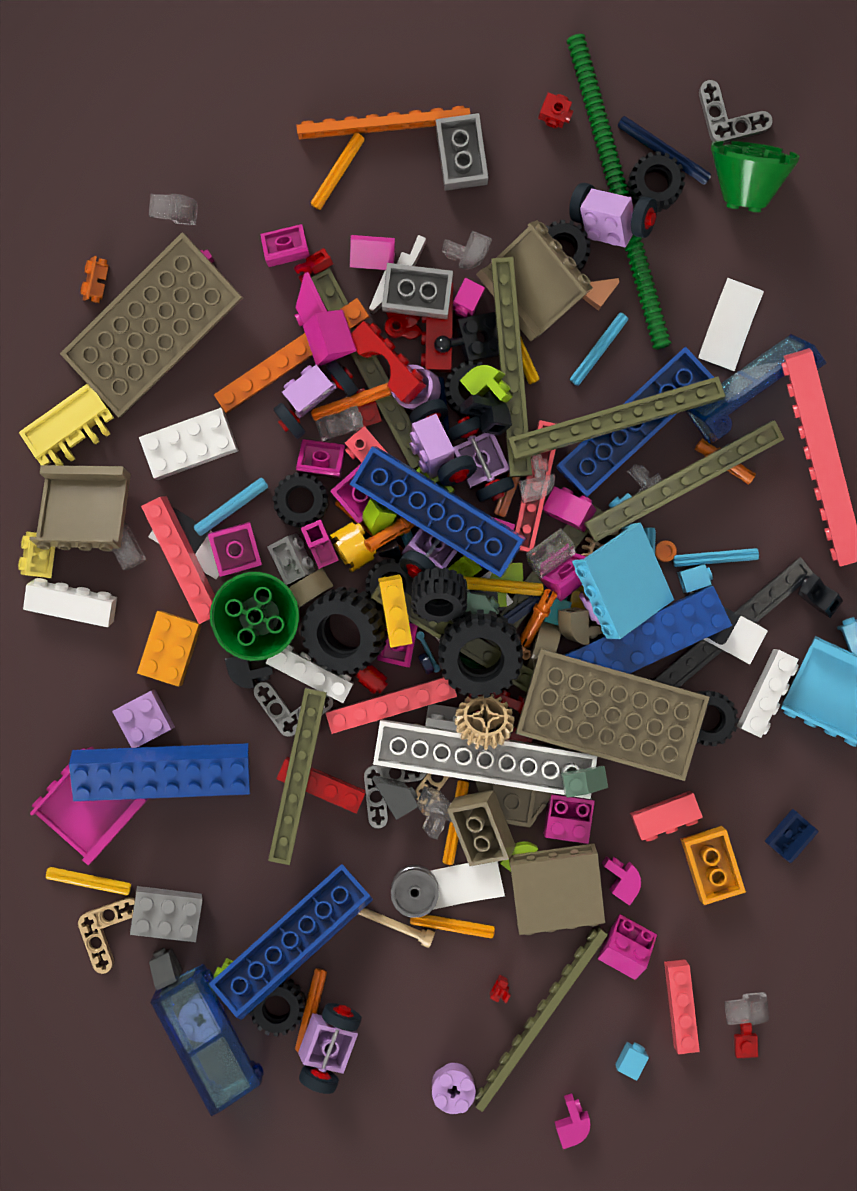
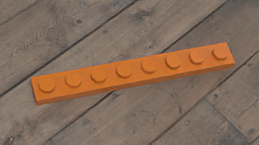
[297,106,470,140]
[214,298,370,413]

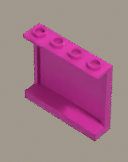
[30,747,149,865]

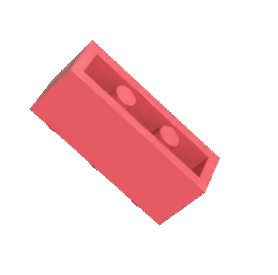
[630,791,703,842]

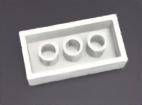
[139,408,239,480]

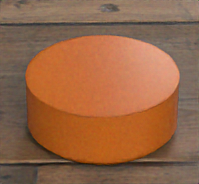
[655,540,677,562]

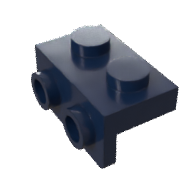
[765,809,819,863]

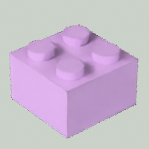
[112,689,175,748]

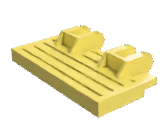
[19,384,114,466]

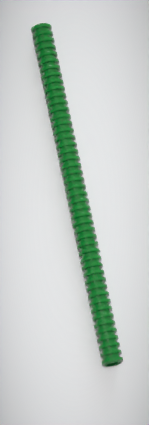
[566,34,671,350]

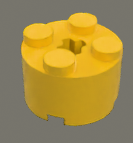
[329,522,377,573]

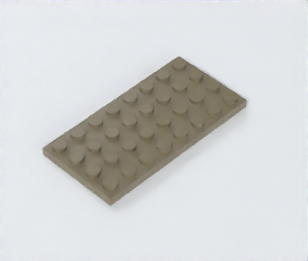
[60,232,243,418]
[515,648,710,781]

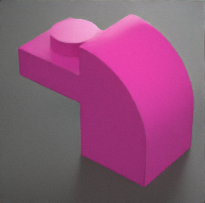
[301,520,339,569]
[602,856,641,906]
[555,1093,590,1149]

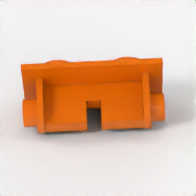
[80,256,109,303]

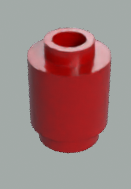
[356,665,388,694]

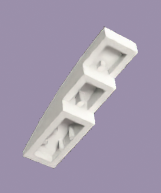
[369,235,426,314]

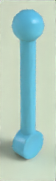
[416,631,441,673]

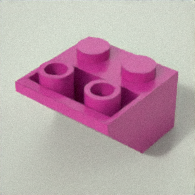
[543,794,595,844]
[598,914,657,980]

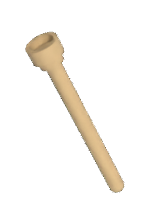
[358,908,435,948]

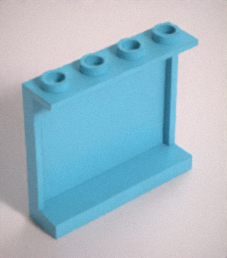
[572,523,674,639]
[781,636,857,747]

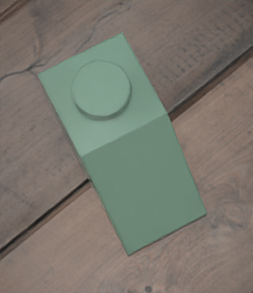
[466,590,500,614]
[561,766,608,798]

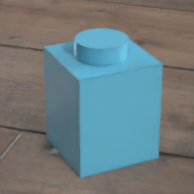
[677,564,713,593]
[615,1042,649,1081]

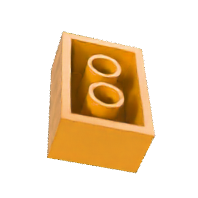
[137,611,202,687]
[681,826,746,905]

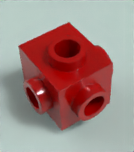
[538,92,573,128]

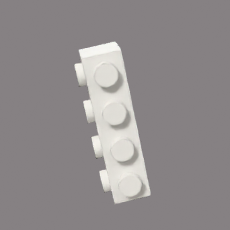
[23,578,117,627]
[266,645,354,703]
[737,649,799,738]

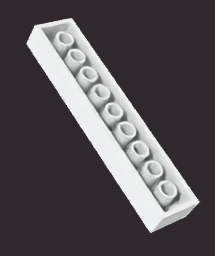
[373,719,597,799]

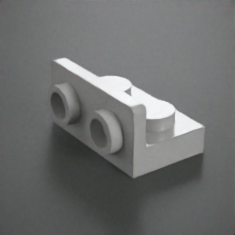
[267,533,315,585]
[425,704,471,731]

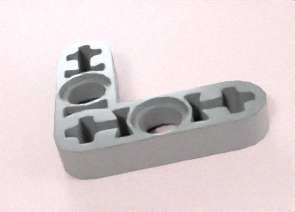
[699,80,772,143]
[254,682,334,737]
[364,765,426,828]

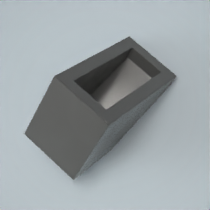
[372,776,419,820]
[149,948,183,990]

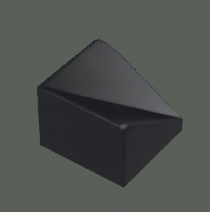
[377,538,402,559]

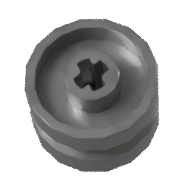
[391,865,439,918]

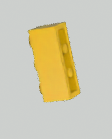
[378,575,413,647]

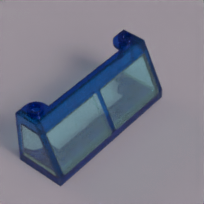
[685,334,827,444]
[150,964,264,1116]

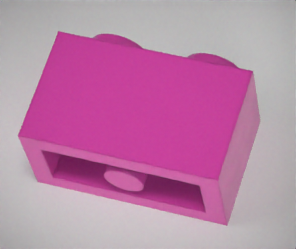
[453,278,485,318]
[542,486,597,532]

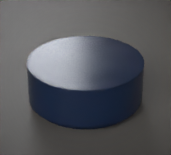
[418,653,434,675]

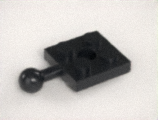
[434,312,499,363]

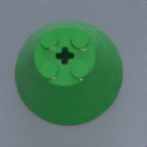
[711,141,800,212]
[210,572,299,661]

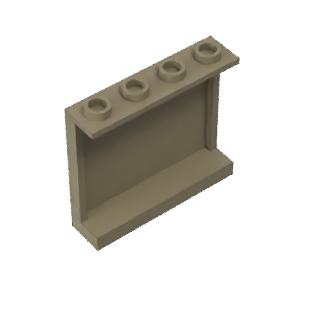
[476,220,593,341]
[29,465,131,551]
[509,843,605,935]

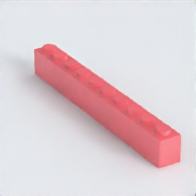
[781,348,857,566]

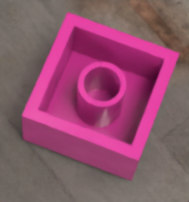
[207,522,262,577]

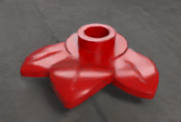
[384,312,422,339]

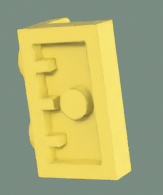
[18,532,55,578]

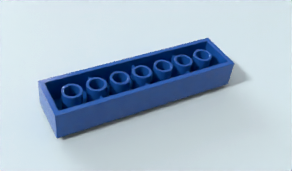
[555,346,714,497]
[350,446,526,578]
[563,585,732,674]
[69,743,250,801]
[209,864,373,1020]

